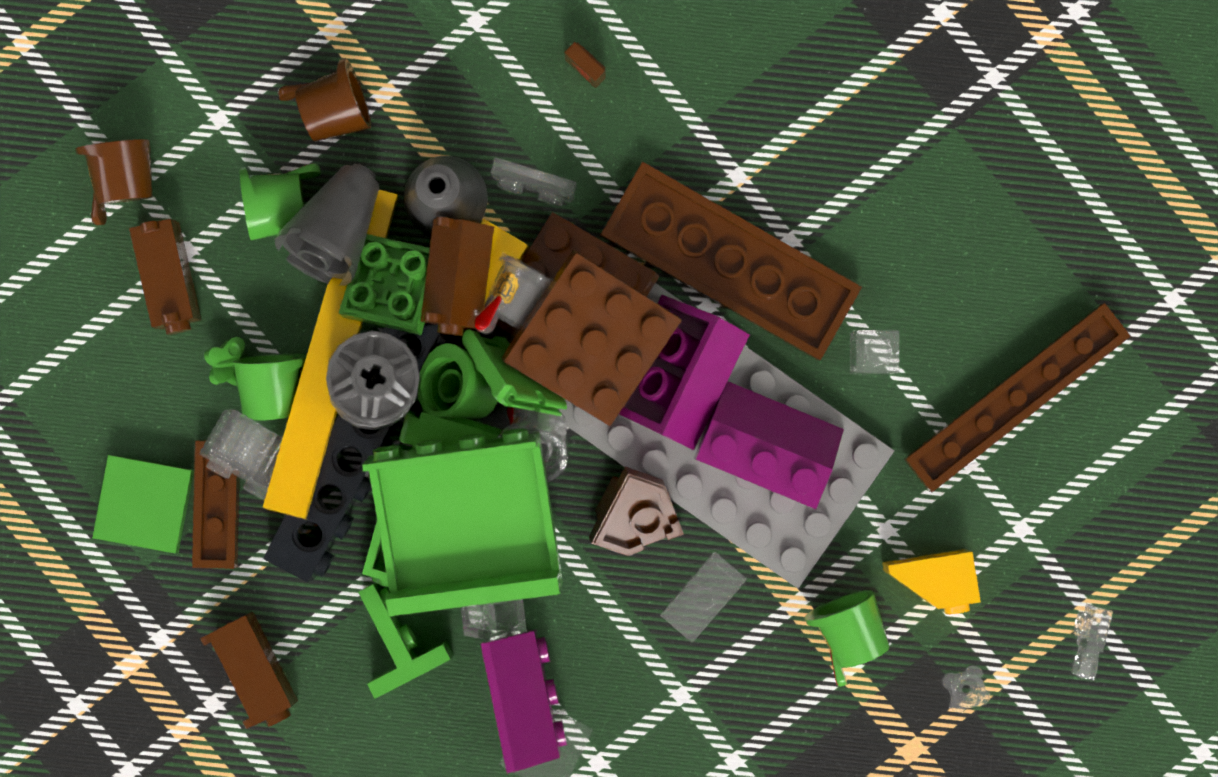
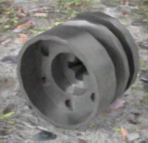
[326,331,420,430]

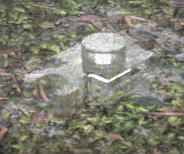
[1071,603,1113,681]

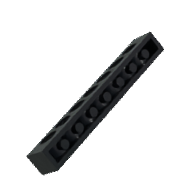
[263,322,451,583]

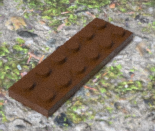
[601,162,862,361]

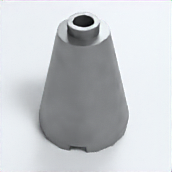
[404,156,488,237]
[275,164,379,286]

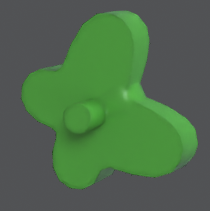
[204,337,245,386]

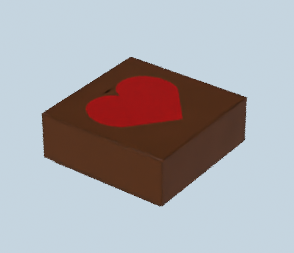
[564,42,606,89]

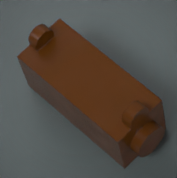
[420,217,494,336]
[129,219,202,335]
[200,611,298,729]

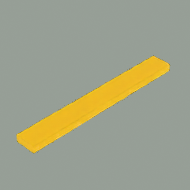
[263,190,398,519]

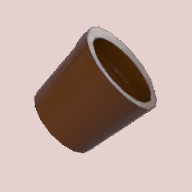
[277,58,371,142]
[75,139,153,225]

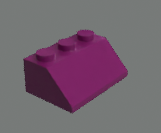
[619,294,749,450]
[694,381,844,509]
[481,629,567,773]

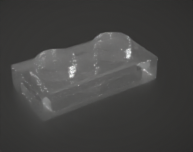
[490,157,577,207]

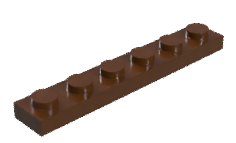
[904,303,1131,493]

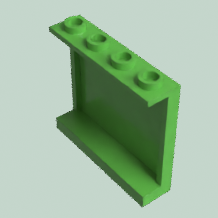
[362,428,563,616]

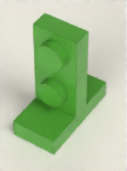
[358,583,454,699]

